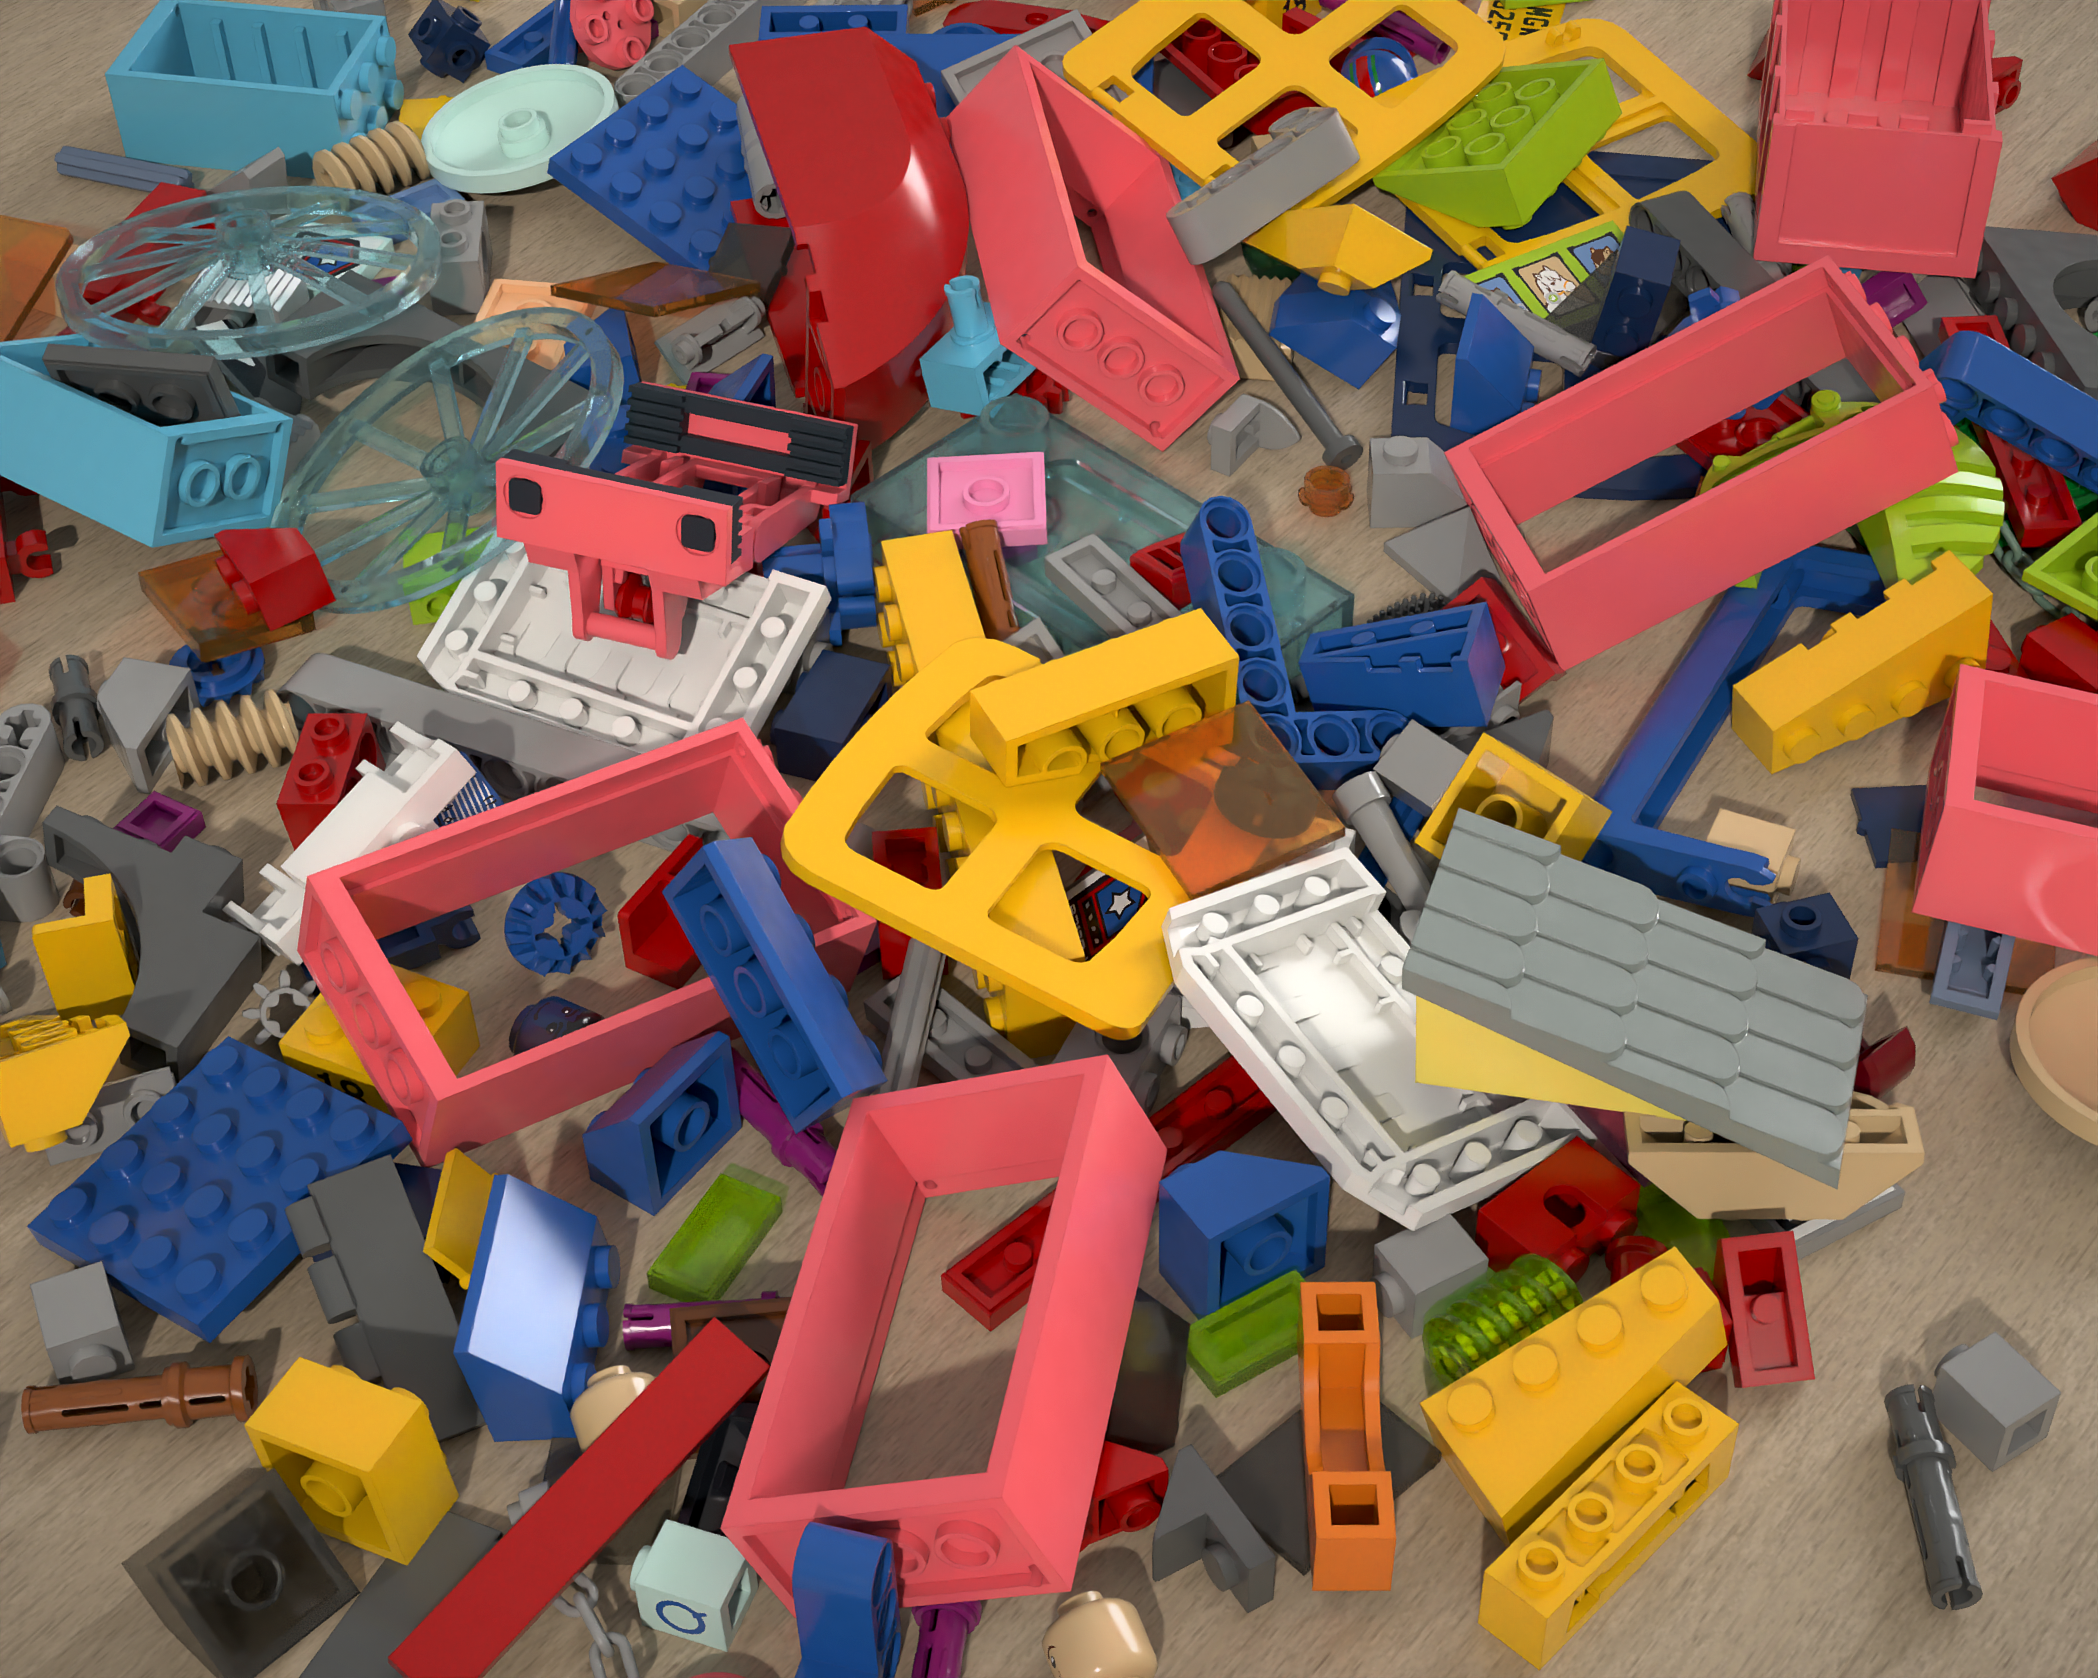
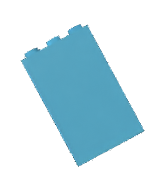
[105,0,404,179]
[0,332,293,548]

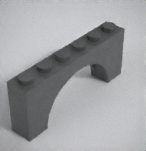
[1963,226,2098,401]
[263,269,611,498]

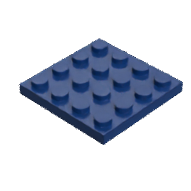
[547,65,752,290]
[27,1036,413,1343]

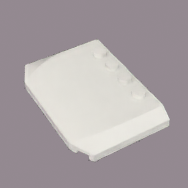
[417,523,831,754]
[1161,846,1600,1231]

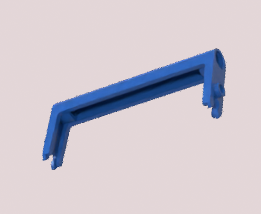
[1581,545,1887,917]

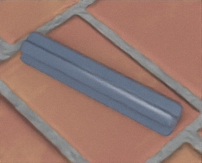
[54,146,194,193]

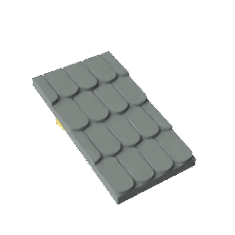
[1402,808,1868,1190]

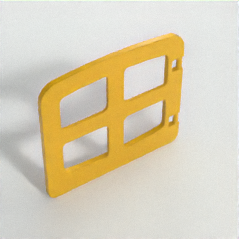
[1062,0,1506,211]
[1345,18,1757,271]
[780,638,1275,1040]

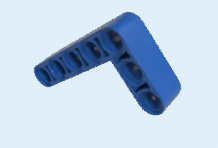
[1919,330,2098,494]
[1180,496,1410,791]
[792,1522,902,1678]

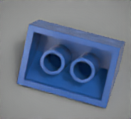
[453,1174,621,1442]

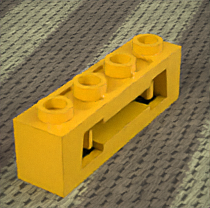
[1478,1381,1739,1671]

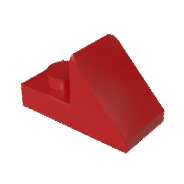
[1712,1231,1815,1388]

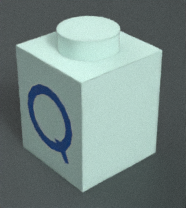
[630,1519,758,1652]

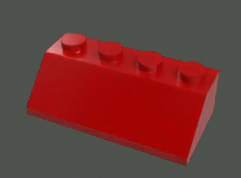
[1160,18,1322,136]

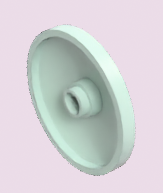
[421,64,620,194]

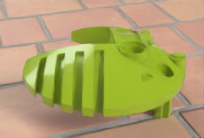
[1699,390,2004,589]

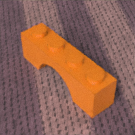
[1297,1282,1396,1591]

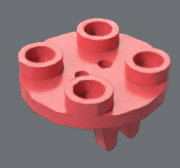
[570,0,654,70]

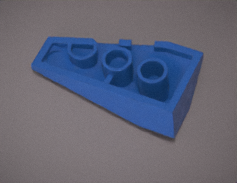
[1269,273,1401,390]

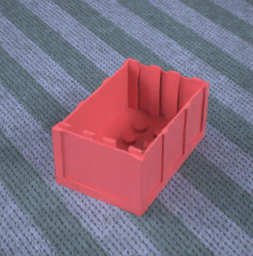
[1753,0,2003,278]

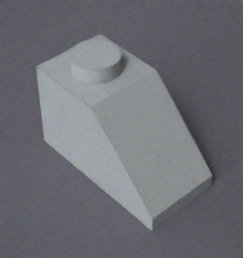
[1367,436,1467,528]
[97,657,202,794]

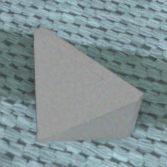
[1384,506,1502,604]

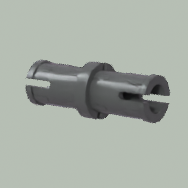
[48,655,104,761]

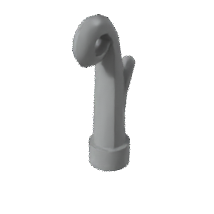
[1332,771,1435,946]

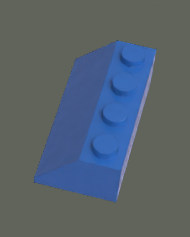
[662,837,888,1134]

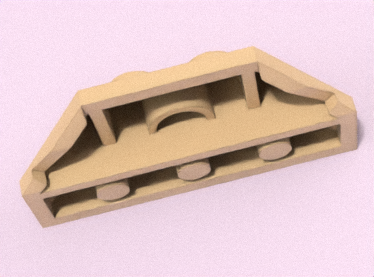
[1623,1091,1925,1221]

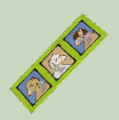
[1464,220,1670,331]

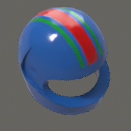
[1341,37,1418,98]

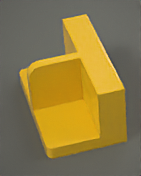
[32,873,139,1021]

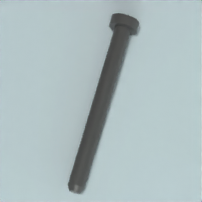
[1212,281,1363,473]

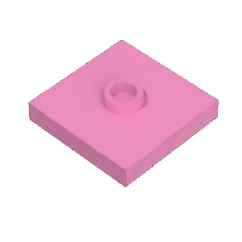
[927,452,1047,549]

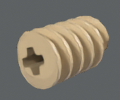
[312,121,430,210]
[165,689,299,791]

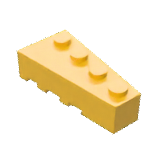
[1732,550,1993,775]
[970,608,1239,787]
[1420,1247,1727,1548]

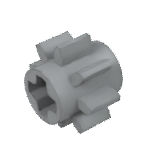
[242,970,316,1045]

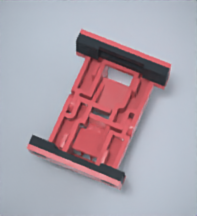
[496,381,858,660]

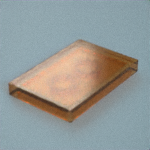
[138,550,316,663]

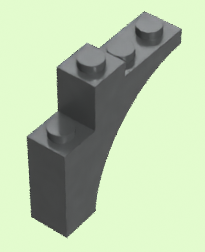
[42,805,262,1084]

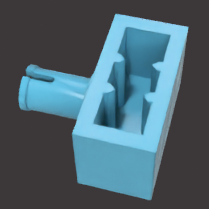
[919,275,1036,417]

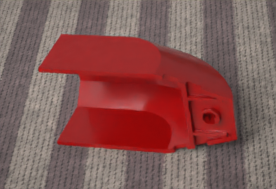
[729,26,969,450]

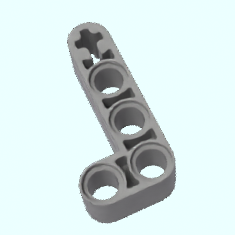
[1166,107,1360,265]
[0,703,65,923]

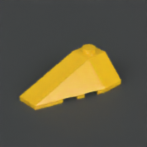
[1241,203,1433,296]
[0,1015,130,1152]

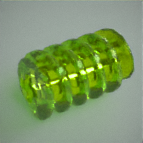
[1422,1254,1583,1388]

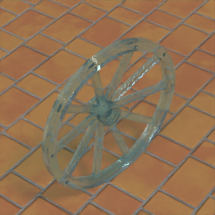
[55,186,444,360]
[270,307,624,614]

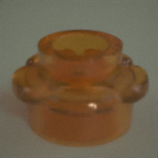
[1298,466,1354,517]

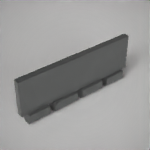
[284,1154,486,1444]
[299,1511,503,1678]

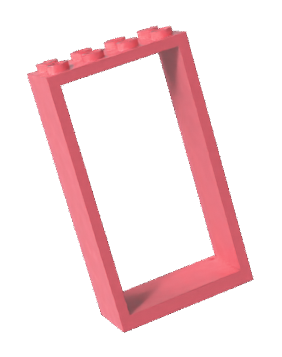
[946,45,1240,452]
[1444,255,1959,671]
[1912,664,2098,956]
[297,717,877,1168]
[720,1054,1167,1618]

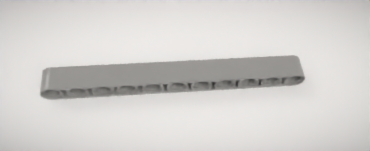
[276,653,876,861]

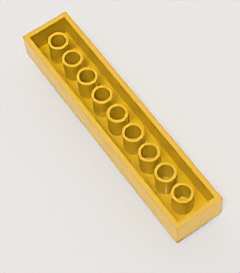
[873,530,1085,1059]

